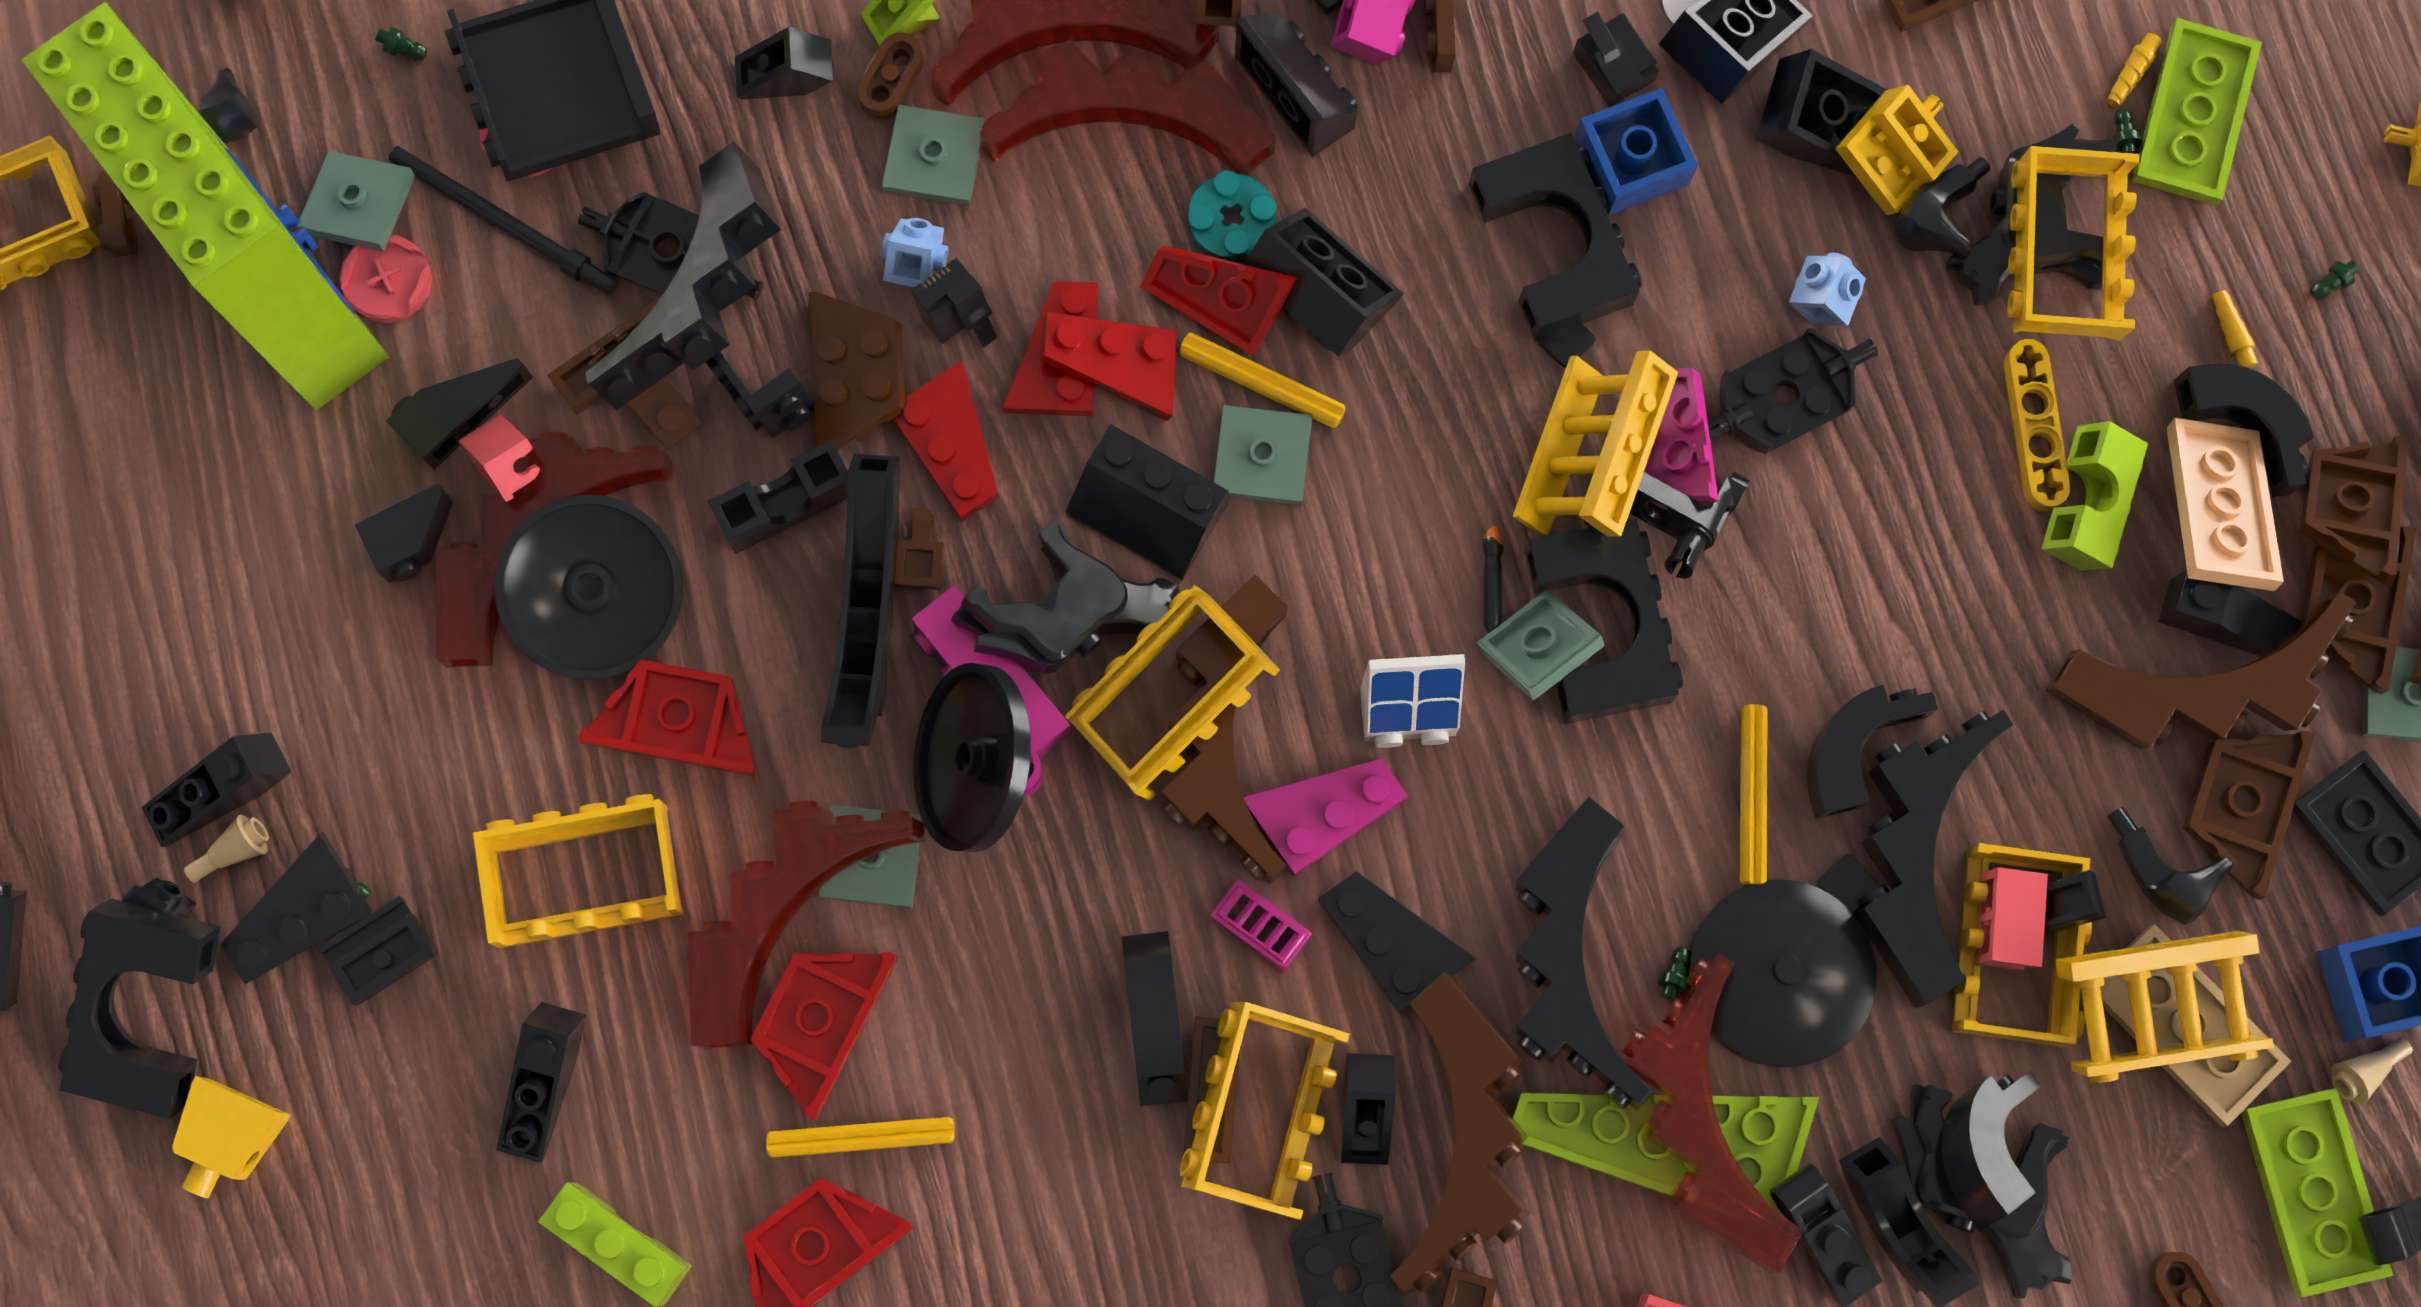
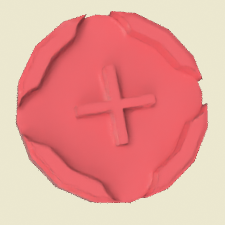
[339,235,433,324]

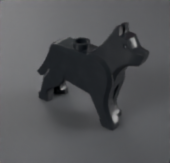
[1945,123,2117,306]
[951,518,1179,674]
[1890,1084,2072,1299]

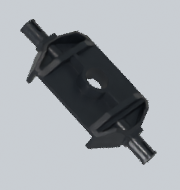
[578,192,763,300]
[1708,328,1878,454]
[1288,1172,1403,1307]

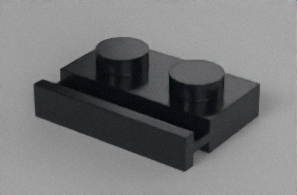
[318,896,438,1006]

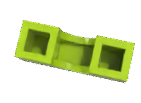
[2041,421,2148,571]
[538,1182,692,1307]

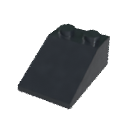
[1659,0,1813,104]
[1756,49,1888,176]

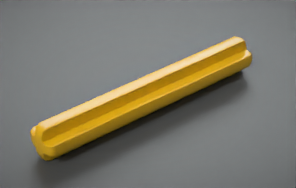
[1179,333,1346,428]
[1740,704,1768,885]
[766,1117,955,1158]

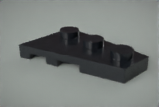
[220,831,372,984]
[1318,871,1476,1014]

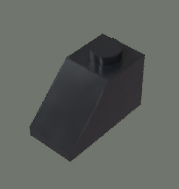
[735,27,833,100]
[354,484,453,583]
[1341,1053,1396,1165]

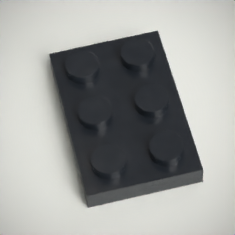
[2292,750,2421,917]

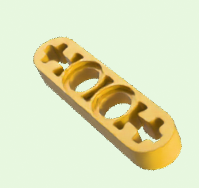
[2004,339,2070,512]

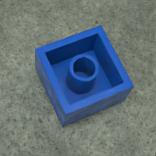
[1574,88,1698,216]
[2316,926,2421,1043]

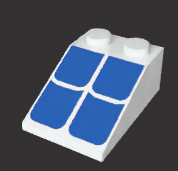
[1360,654,1465,748]

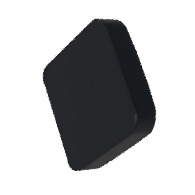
[1538,323,1596,368]
[1817,854,1879,912]

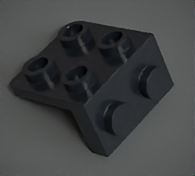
[706,352,814,438]

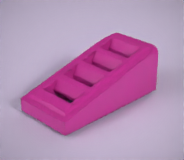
[1209,879,1313,973]

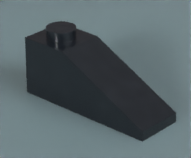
[386,358,533,470]
[2158,569,2300,657]

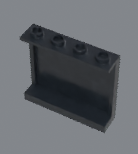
[444,0,661,182]

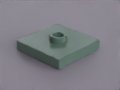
[882,104,986,206]
[296,151,415,252]
[1214,405,1313,506]
[1476,589,1605,701]
[2361,647,2421,742]
[818,804,924,909]

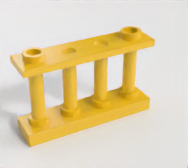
[1513,350,1678,537]
[2055,931,2274,1083]

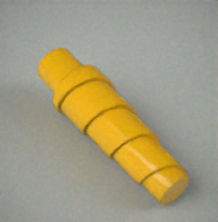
[2106,33,2162,108]
[2211,290,2258,369]

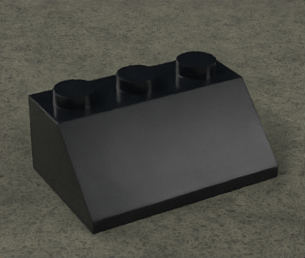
[1235,11,1358,157]
[1242,208,1404,356]
[1065,424,1229,580]

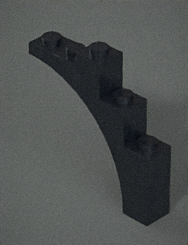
[585,141,782,410]
[821,454,900,748]
[1853,709,2014,1008]
[1516,797,1652,1111]

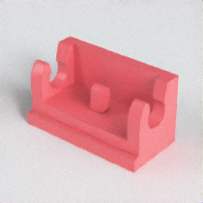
[458,414,540,502]
[1975,867,2048,970]

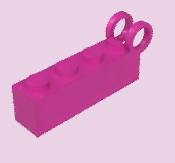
[1330,0,1415,66]
[911,585,1072,797]

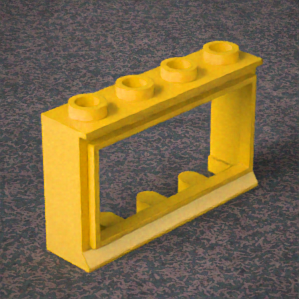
[0,136,101,291]
[2007,146,2139,341]
[1064,585,1280,801]
[473,794,684,948]
[1951,843,2092,1048]
[1180,1002,1349,1220]

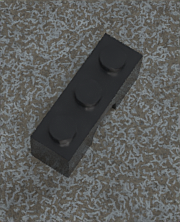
[708,440,848,554]

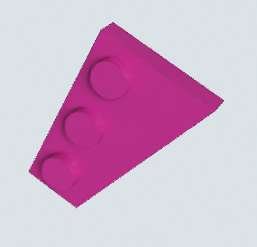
[1644,368,1719,502]
[1244,758,1408,876]

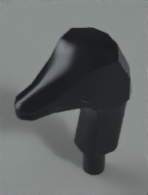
[197,68,259,144]
[1895,157,1991,257]
[2108,807,2234,925]

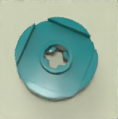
[1188,170,1276,262]

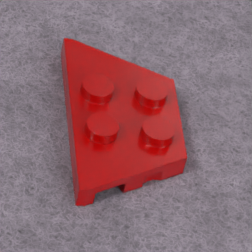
[577,659,756,777]
[750,952,899,1121]
[743,1178,914,1307]

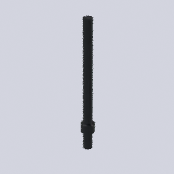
[389,146,618,295]

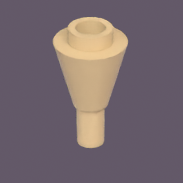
[184,815,269,883]
[2331,1037,2413,1104]

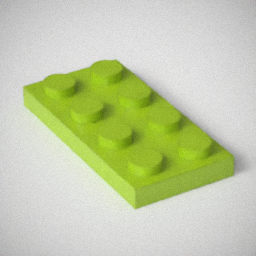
[2131,18,2262,206]
[2241,1088,2394,1298]

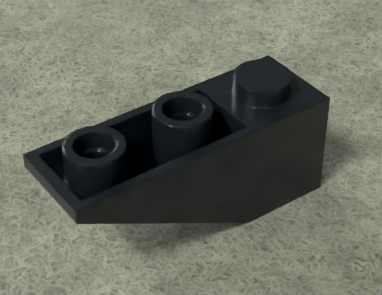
[141,732,292,847]
[496,1002,586,1163]

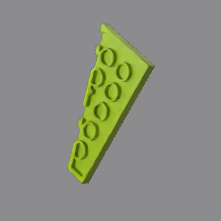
[1512,1093,1820,1234]

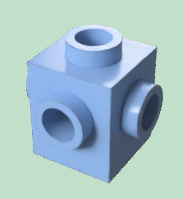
[881,218,949,287]
[1789,253,1866,326]

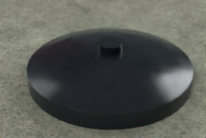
[495,495,683,679]
[913,663,1031,852]
[1687,880,1877,1068]

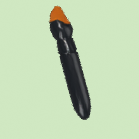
[1482,526,1504,633]

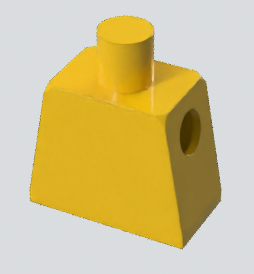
[172,1076,291,1199]

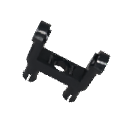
[1584,472,1750,579]

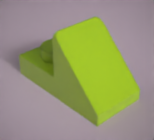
[860,0,939,46]

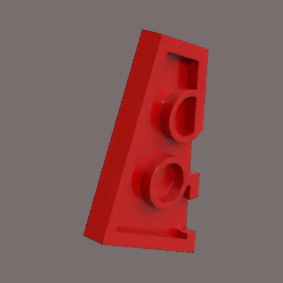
[1140,245,1297,356]
[1003,281,1099,417]
[1040,312,1176,421]
[892,361,999,522]

